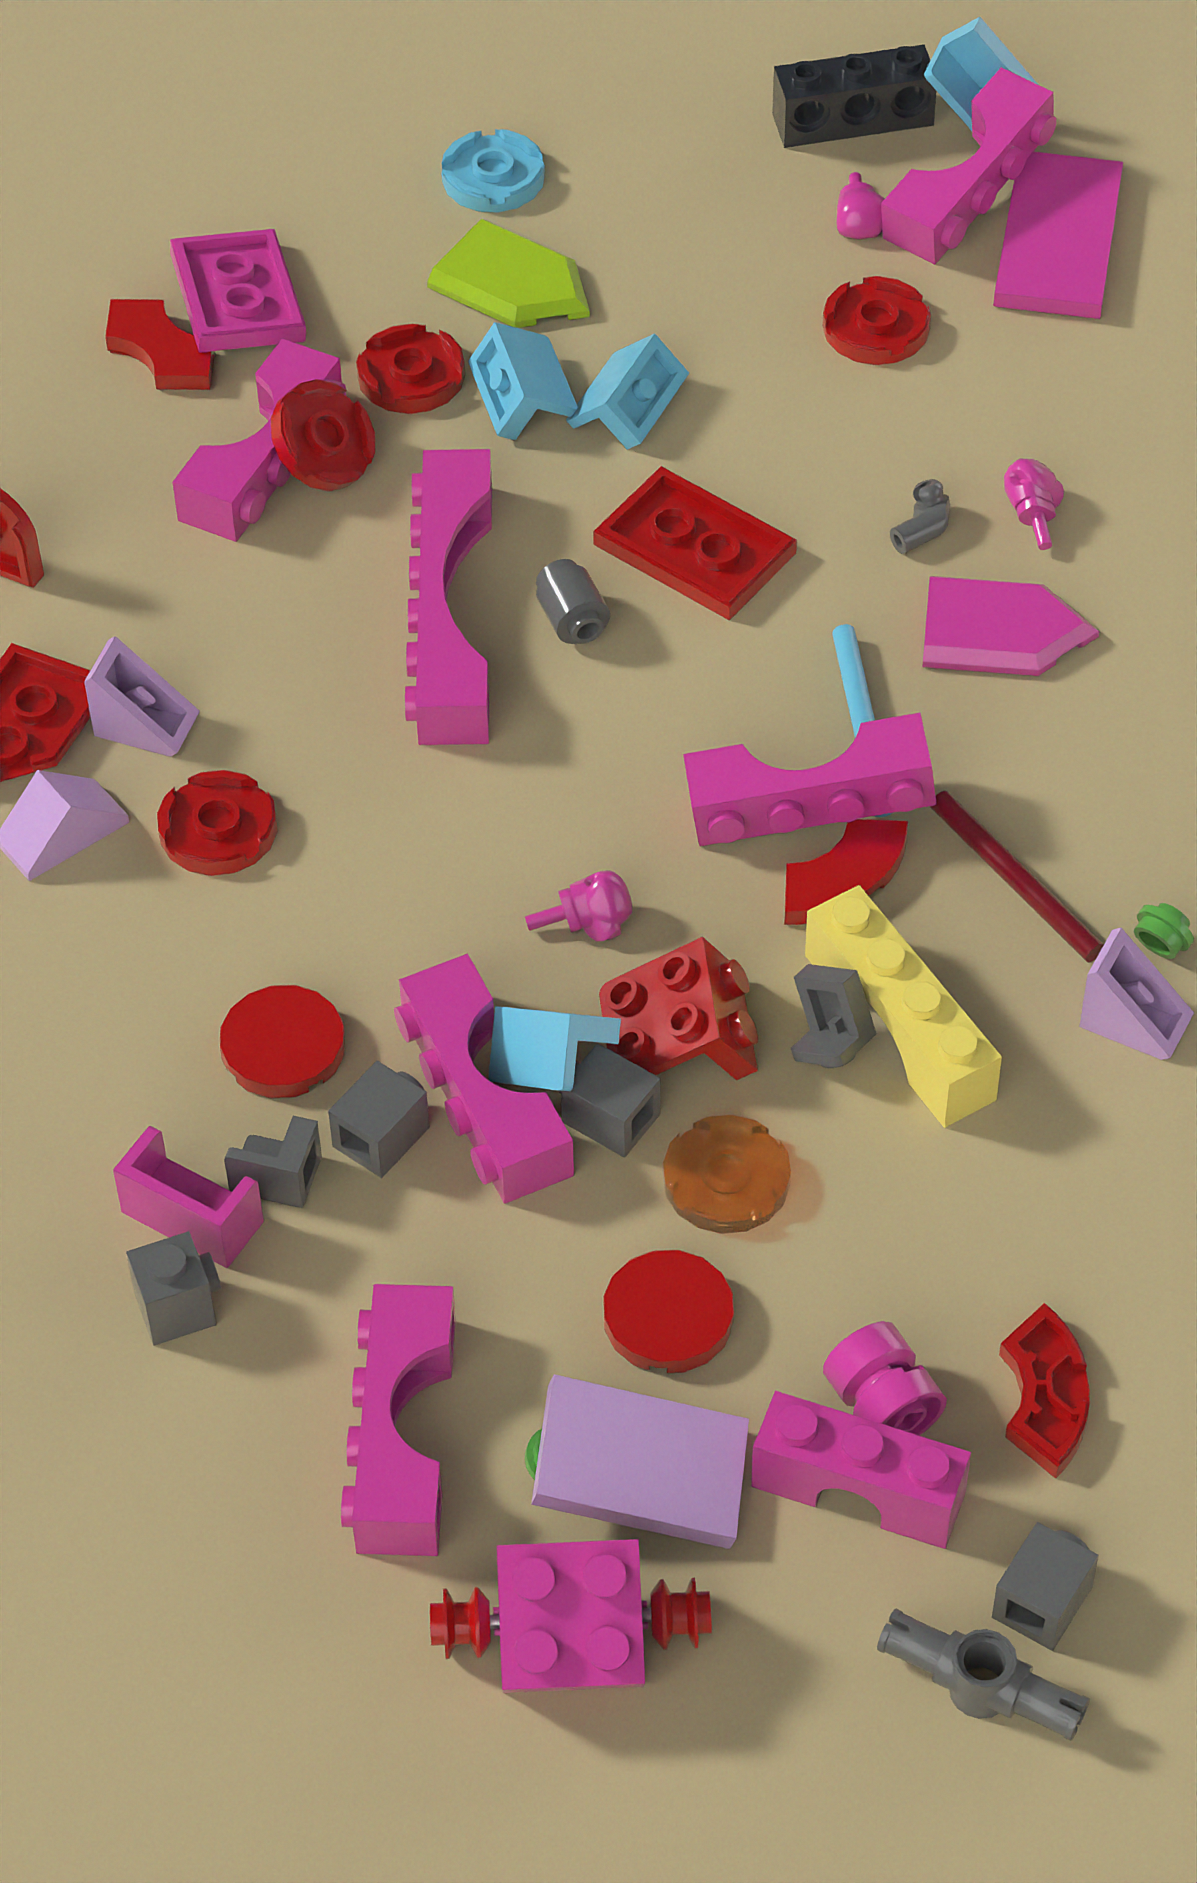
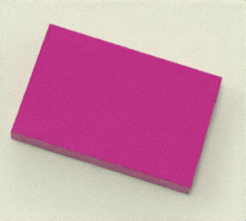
[170,229,306,353]

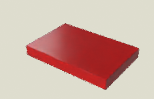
[593,466,797,621]

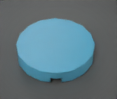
[441,129,545,213]

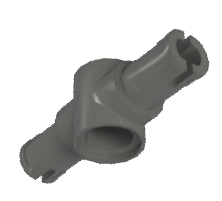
[877,1608,1090,1741]

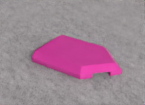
[922,576,1099,676]

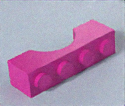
[881,67,1056,265]
[172,338,346,542]
[683,712,936,847]
[394,953,574,1204]
[341,1284,456,1556]

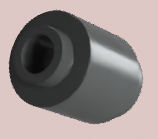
[536,559,610,644]

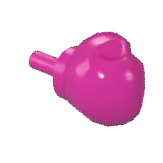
[836,172,885,239]
[1004,458,1064,550]
[525,870,632,941]

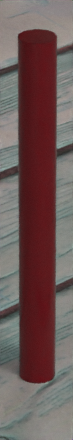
[930,790,1104,963]

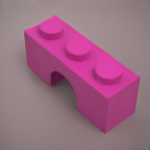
[751,1390,971,1549]

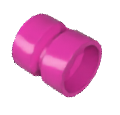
[823,1321,947,1436]

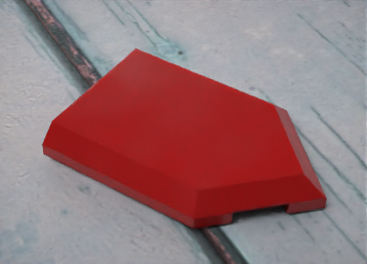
[0,643,91,782]

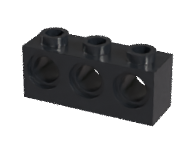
[772,44,937,148]

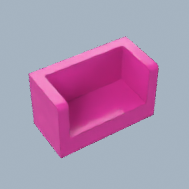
[113,1126,264,1268]

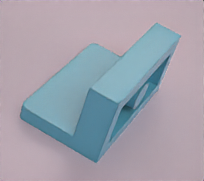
[924,17,1038,131]
[468,322,578,440]
[566,333,689,449]
[488,1006,621,1091]

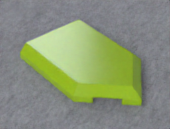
[427,219,590,328]

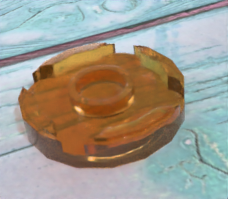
[663,1115,791,1234]

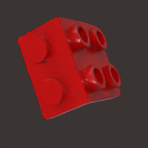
[599,936,758,1081]

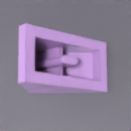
[84,636,200,757]
[0,770,129,881]
[1079,928,1194,1060]

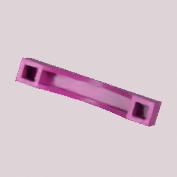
[405,449,492,745]

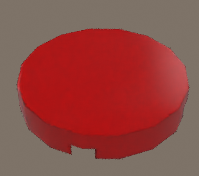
[822,276,931,365]
[356,323,465,414]
[271,379,376,491]
[157,770,278,876]
[220,985,345,1098]
[603,1250,734,1373]

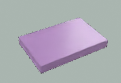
[531,1374,749,1549]

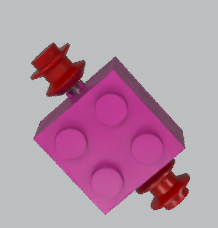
[430,1539,712,1693]

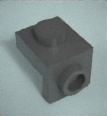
[791,964,877,1068]

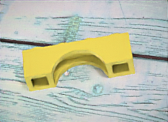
[805,885,1002,1128]

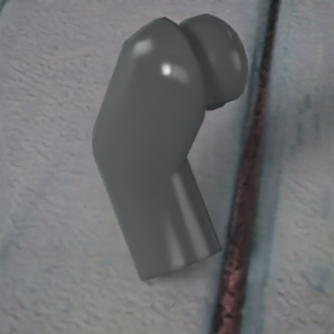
[890,479,950,554]

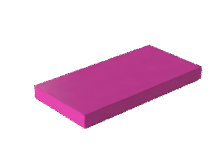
[993,151,1123,319]

